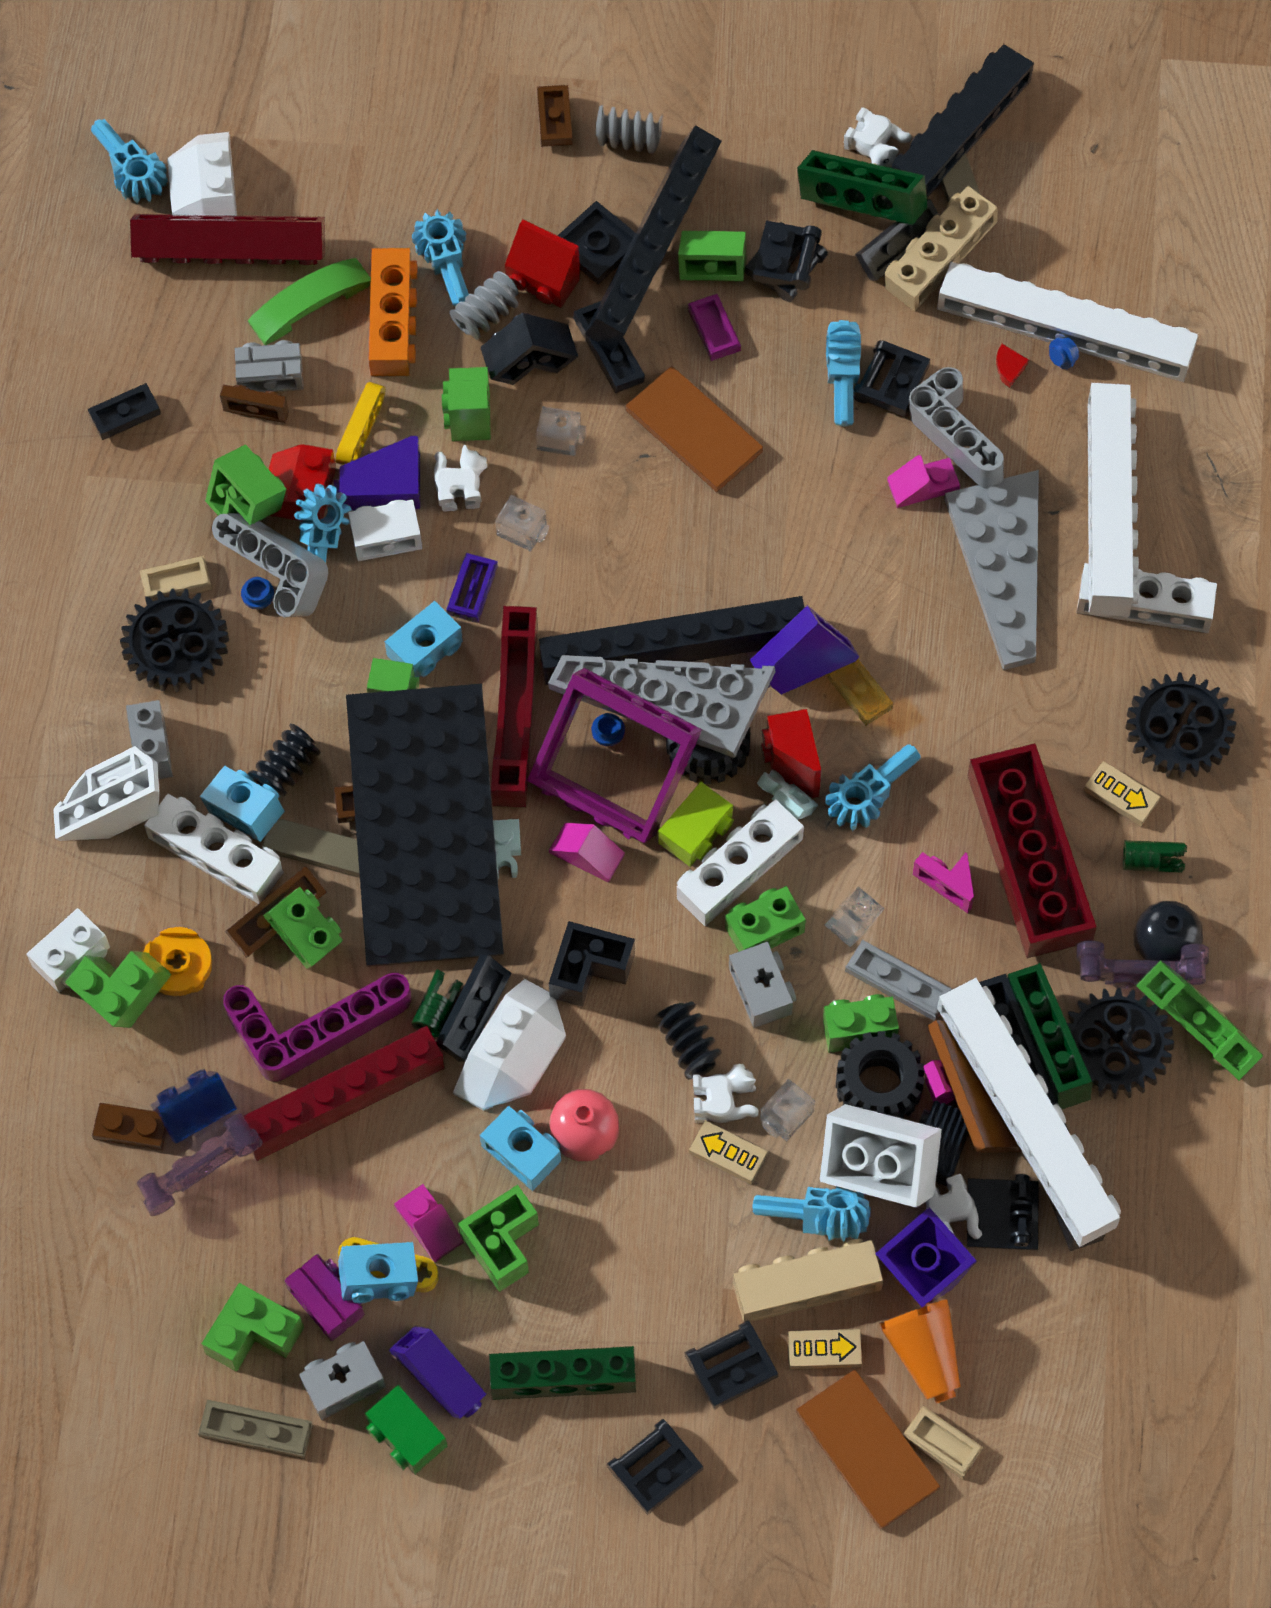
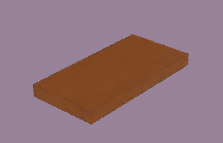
[626,366,763,492]
[928,1020,1022,1153]
[796,1369,940,1530]

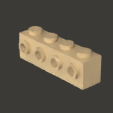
[885,186,998,311]

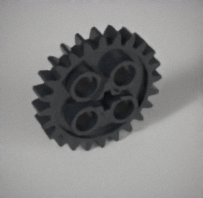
[120,588,229,692]
[1125,673,1237,779]
[1067,987,1174,1099]

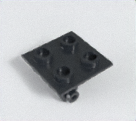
[967,1174,1039,1250]

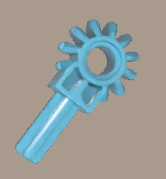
[91,119,168,204]
[412,209,469,306]
[826,320,861,427]
[294,484,352,573]
[825,744,921,831]
[752,1186,871,1242]

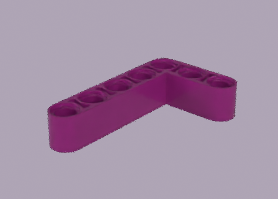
[223,973,412,1082]

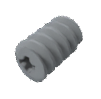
[596,105,663,154]
[449,271,519,340]

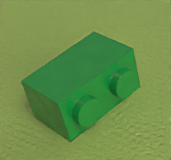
[365,1385,448,1475]

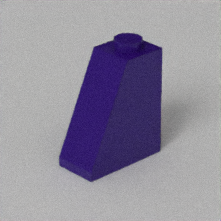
[333,436,420,511]
[750,605,859,695]
[389,1326,486,1419]

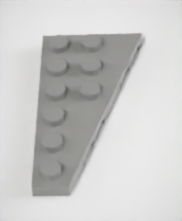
[944,470,1039,670]
[548,655,775,758]

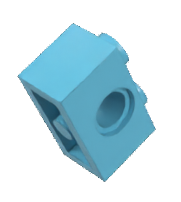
[384,601,463,677]
[200,766,285,842]
[480,1106,561,1191]
[338,1242,418,1303]

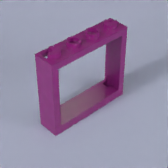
[527,668,703,843]

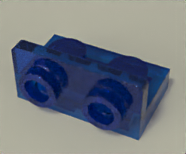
[151,1069,237,1144]

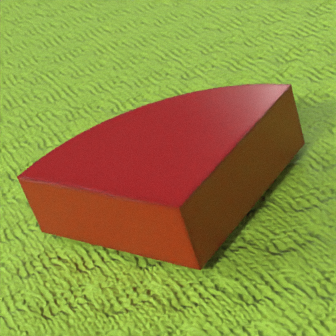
[996,343,1029,388]

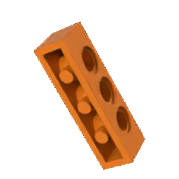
[369,248,418,376]

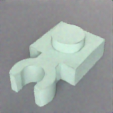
[757,770,818,820]
[493,819,521,879]

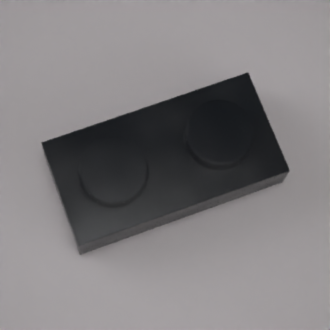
[87,383,161,441]

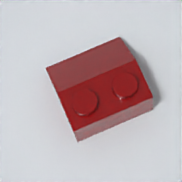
[505,219,580,308]
[269,444,336,521]
[761,709,821,798]

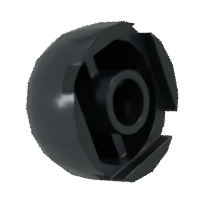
[1133,901,1203,971]

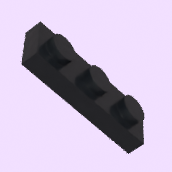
[855,199,940,281]
[573,301,645,394]
[436,955,512,1062]

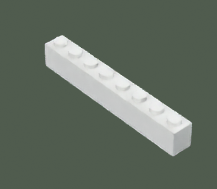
[937,262,1198,382]
[1088,383,1139,617]
[937,978,1121,1247]

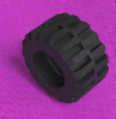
[666,727,751,784]
[835,1031,925,1119]

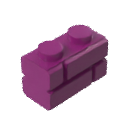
[284,1254,365,1341]

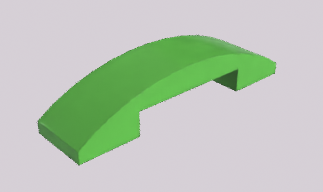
[248,258,371,345]
[1136,960,1263,1080]

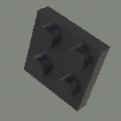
[557,200,635,284]

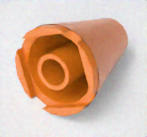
[879,1299,960,1404]

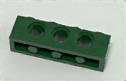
[797,150,928,225]
[1008,963,1092,1110]
[489,1346,636,1400]

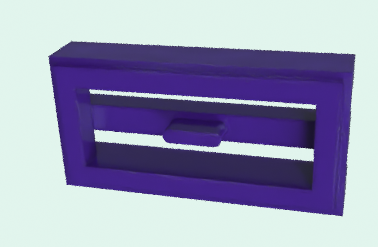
[446,553,498,623]

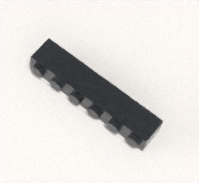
[891,44,1034,198]

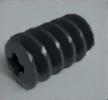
[248,723,321,796]
[654,1001,722,1080]

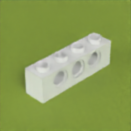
[1077,563,1217,633]
[144,794,283,904]
[677,799,804,926]

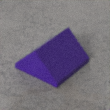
[875,1207,977,1307]

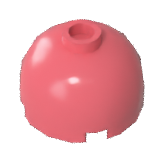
[550,1089,619,1161]

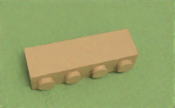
[733,1239,883,1322]

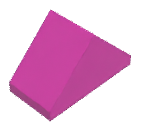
[549,823,625,883]

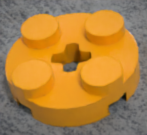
[143,927,212,996]

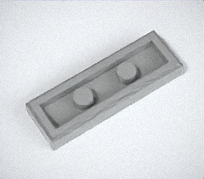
[845,940,953,1021]

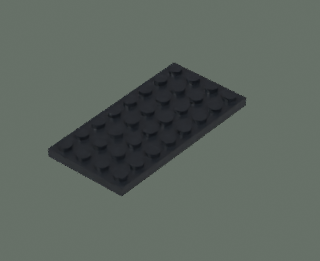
[346,684,504,967]

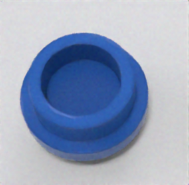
[1049,337,1079,369]
[241,577,274,609]
[591,713,625,746]

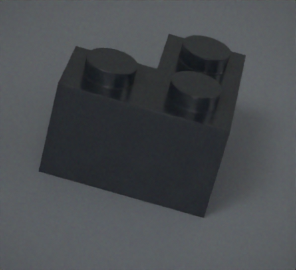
[480,312,579,385]
[548,921,635,1007]

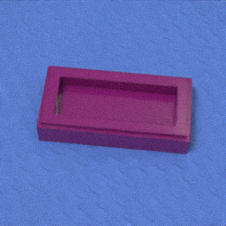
[688,293,741,361]

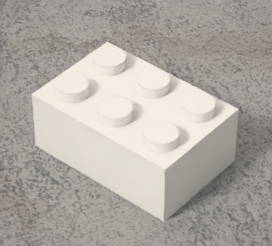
[820,1104,942,1208]

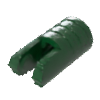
[1123,840,1187,873]
[411,969,463,1037]

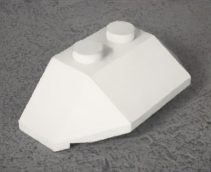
[167,132,237,215]
[54,746,159,841]
[453,979,566,1111]

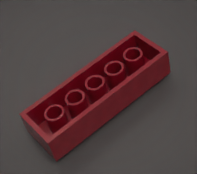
[967,743,1097,958]

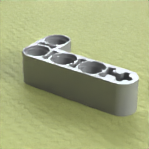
[909,367,1004,489]
[212,513,328,617]

